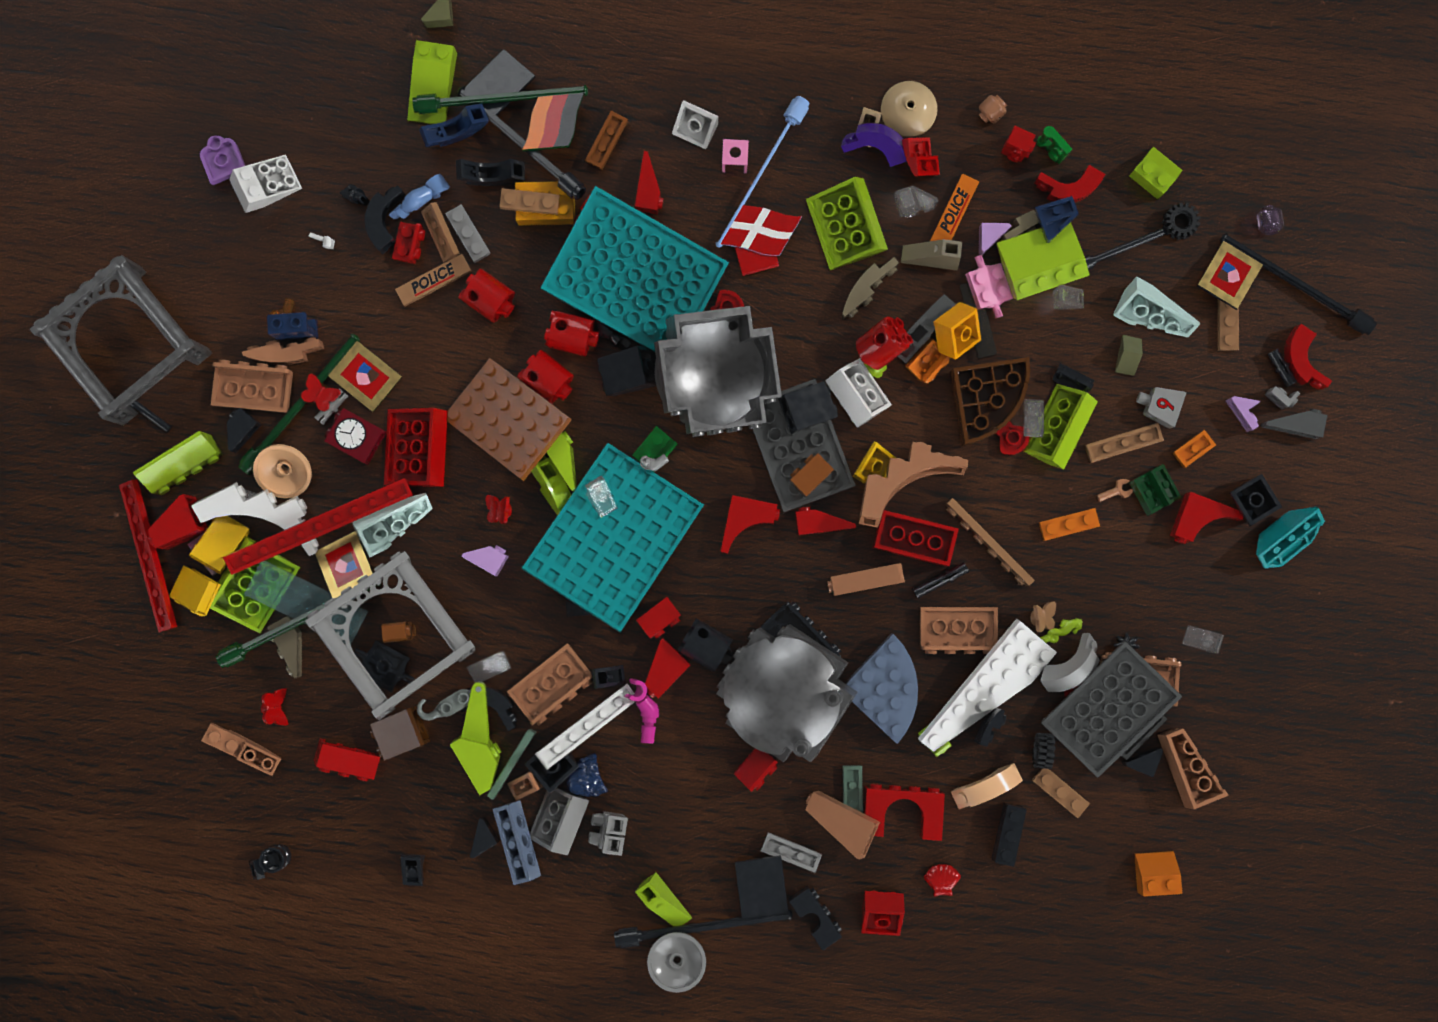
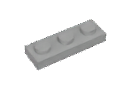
[445,204,491,263]
[761,832,822,873]

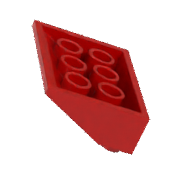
[384,408,448,487]

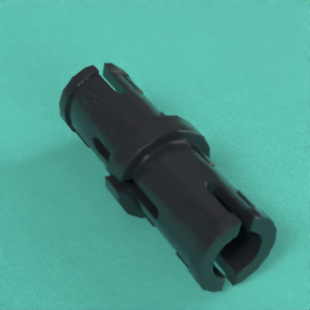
[1267,348,1297,387]

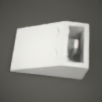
[229,155,302,213]

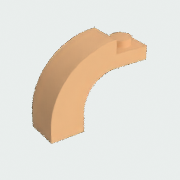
[951,763,1023,809]

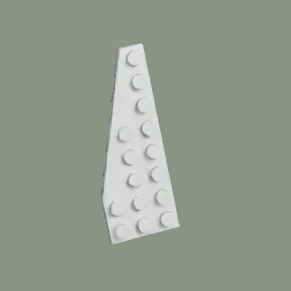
[918,618,1057,752]

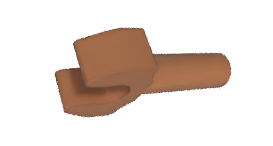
[1096,479,1133,502]

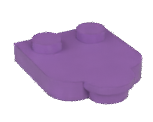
[200,135,246,185]

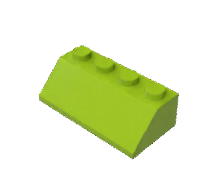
[1023,384,1098,469]
[133,431,223,495]

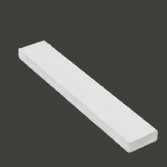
[535,684,635,770]

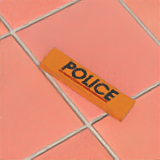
[930,174,979,241]

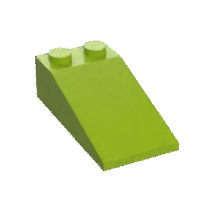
[407,40,457,124]

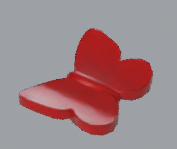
[301,374,341,412]
[485,495,512,524]
[261,688,289,726]

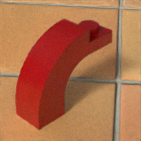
[1034,165,1106,203]
[1284,324,1332,390]

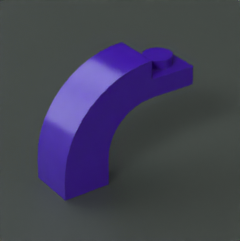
[841,123,907,167]

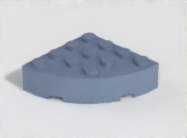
[845,633,918,744]

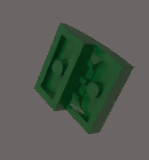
[1129,464,1182,516]

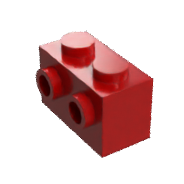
[1001,126,1036,162]
[636,597,681,639]

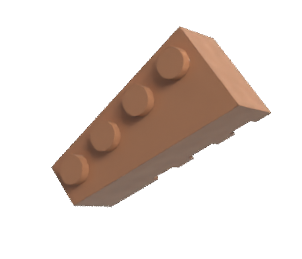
[1157,728,1229,809]

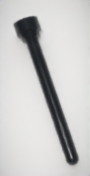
[1085,228,1166,270]

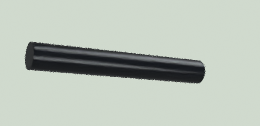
[130,400,172,433]

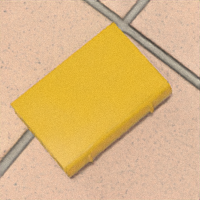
[189,516,250,575]
[169,565,221,616]

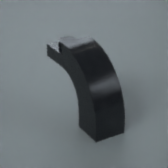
[456,159,525,186]
[365,185,406,254]
[461,686,517,731]

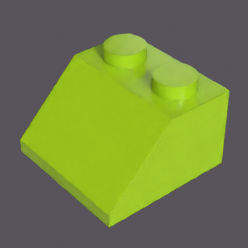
[1129,147,1182,199]

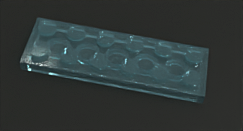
[244,561,368,644]

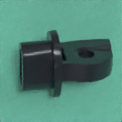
[340,184,369,205]

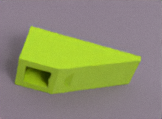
[635,872,692,926]

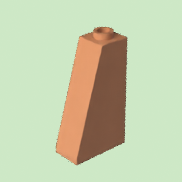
[827,563,905,596]
[805,791,880,860]

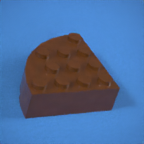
[950,357,1030,446]

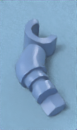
[389,174,450,219]

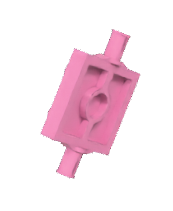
[965,255,1013,319]

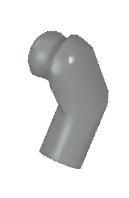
[640,454,669,471]

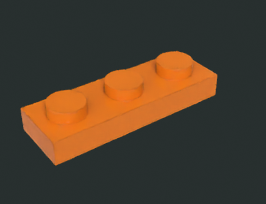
[1039,508,1100,541]

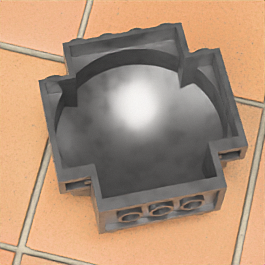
[654,306,782,437]
[716,624,857,762]

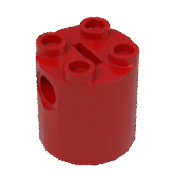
[458,268,515,323]
[544,310,599,357]
[856,316,913,370]
[517,350,574,404]

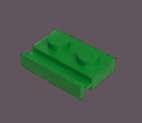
[632,426,678,472]

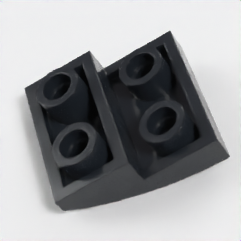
[974,708,1006,747]

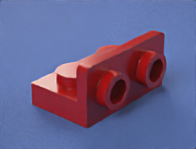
[392,222,425,264]

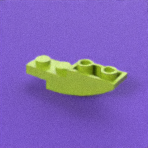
[531,455,571,516]

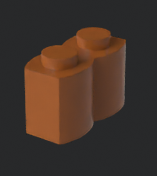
[381,621,416,643]

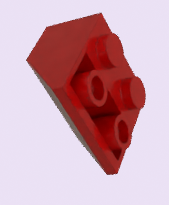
[734,748,778,792]

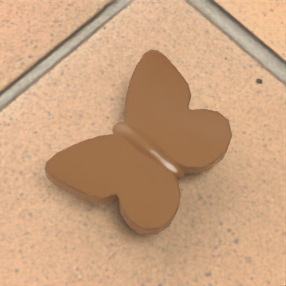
[1031,602,1056,632]

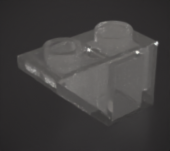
[893,186,938,218]

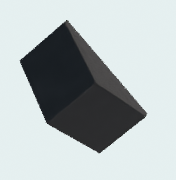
[592,665,626,689]
[1121,747,1163,777]
[470,817,500,858]

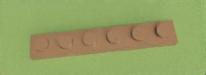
[945,498,1035,586]

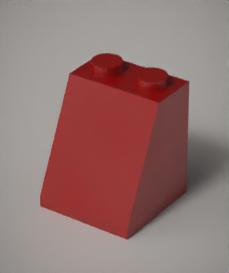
[147,494,208,550]

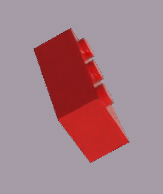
[314,738,380,781]

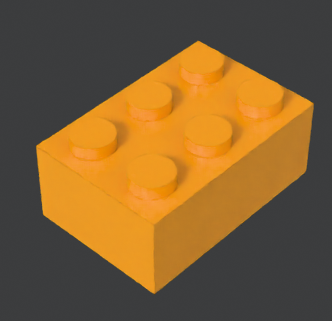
[515,181,575,226]

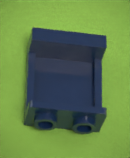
[267,312,318,342]

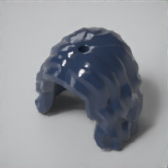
[566,753,608,797]

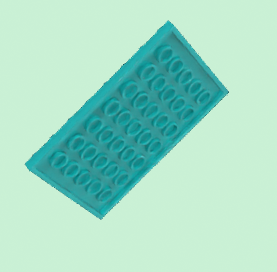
[540,186,729,352]

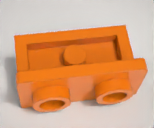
[905,338,950,384]

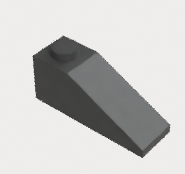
[1260,409,1327,439]

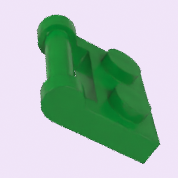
[1036,126,1072,164]

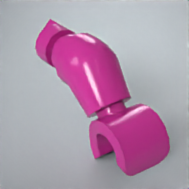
[624,678,659,744]

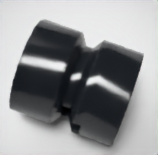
[259,844,291,873]

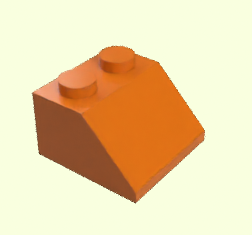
[1134,851,1182,896]

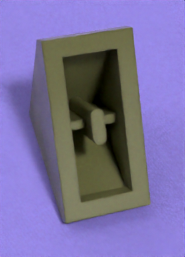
[421,0,453,28]
[1115,335,1143,376]

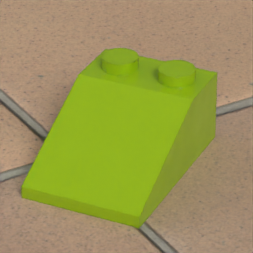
[547,431,577,492]

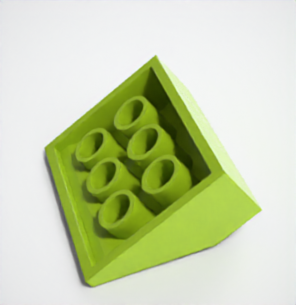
[806,177,888,270]
[997,222,1089,300]
[210,536,300,633]

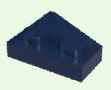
[1035,196,1079,243]

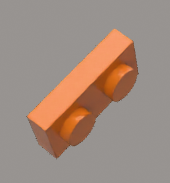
[1172,430,1216,468]

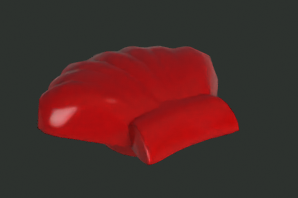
[710,290,745,310]
[996,421,1030,455]
[924,864,961,896]

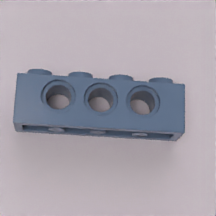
[493,800,541,885]

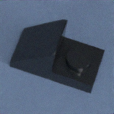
[400,854,425,886]

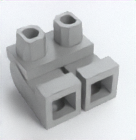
[588,811,628,856]

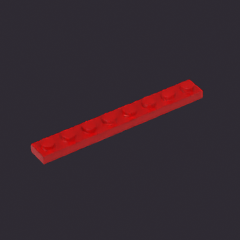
[119,479,177,632]

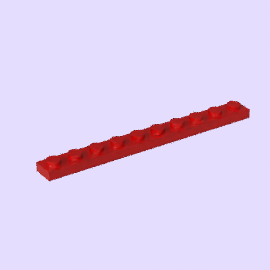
[223,477,413,575]

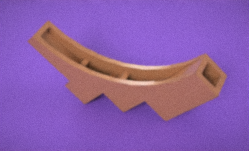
[859,442,968,528]

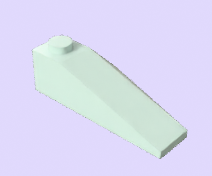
[1113,276,1200,337]
[351,493,433,557]

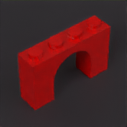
[864,784,945,841]

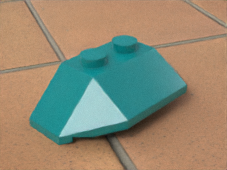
[1256,506,1325,569]

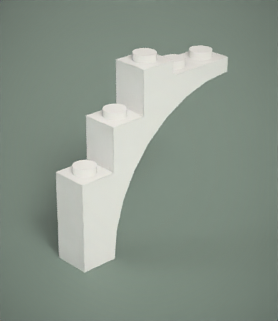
[192,482,319,556]

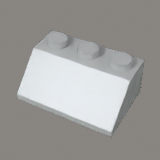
[825,358,892,428]

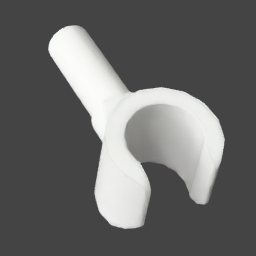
[309,233,335,249]

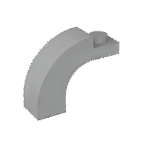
[1040,633,1100,692]

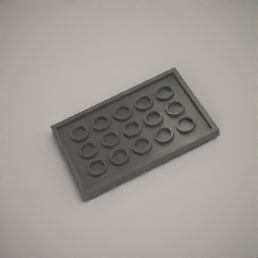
[752,379,856,513]
[1041,640,1182,778]

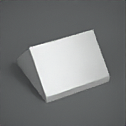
[672,100,718,149]

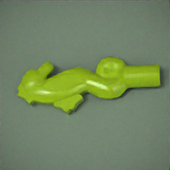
[1039,618,1083,643]

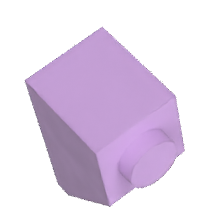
[461,545,509,576]

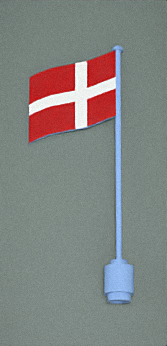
[715,96,810,256]

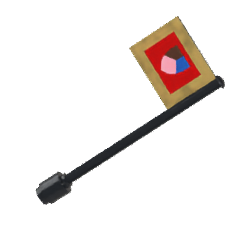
[1197,233,1377,335]

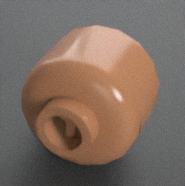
[979,95,1007,124]

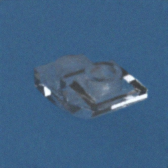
[1023,399,1044,437]

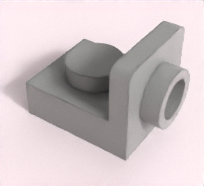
[1264,386,1300,410]

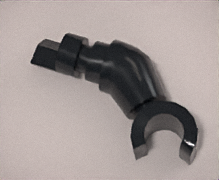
[594,319,632,350]

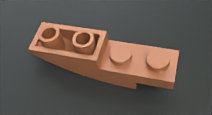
[242,337,324,365]
[201,722,281,776]

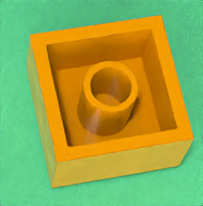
[934,302,981,360]

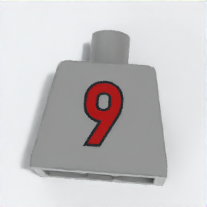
[1136,387,1187,429]

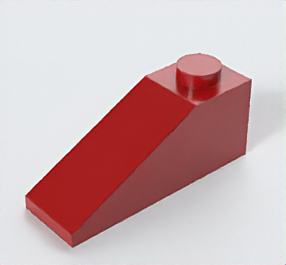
[635,151,664,215]
[795,507,856,536]

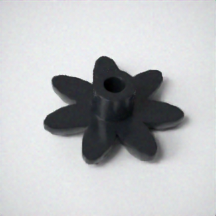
[1114,633,1139,649]

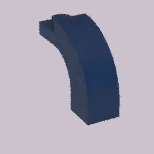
[419,103,489,147]

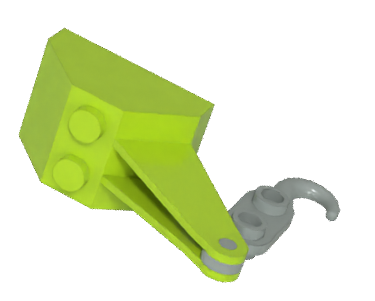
[417,681,501,795]

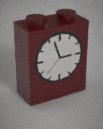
[324,408,387,465]

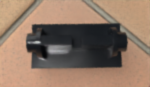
[1052,363,1094,393]

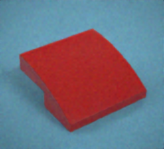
[902,137,940,176]
[734,247,779,276]

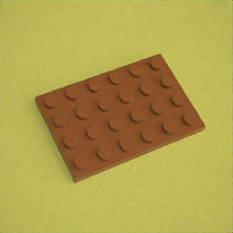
[447,358,572,481]

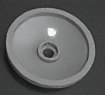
[647,932,706,993]

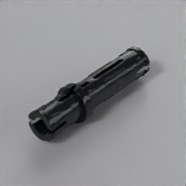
[912,562,969,599]

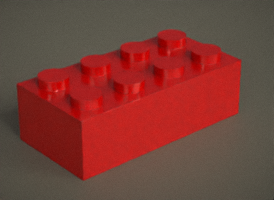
[872,510,959,567]

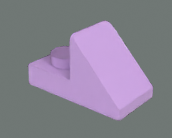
[1226,396,1260,432]

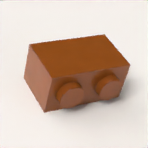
[790,453,834,498]

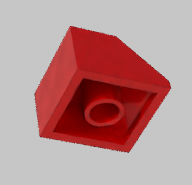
[861,891,905,936]

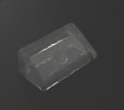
[467,651,511,683]

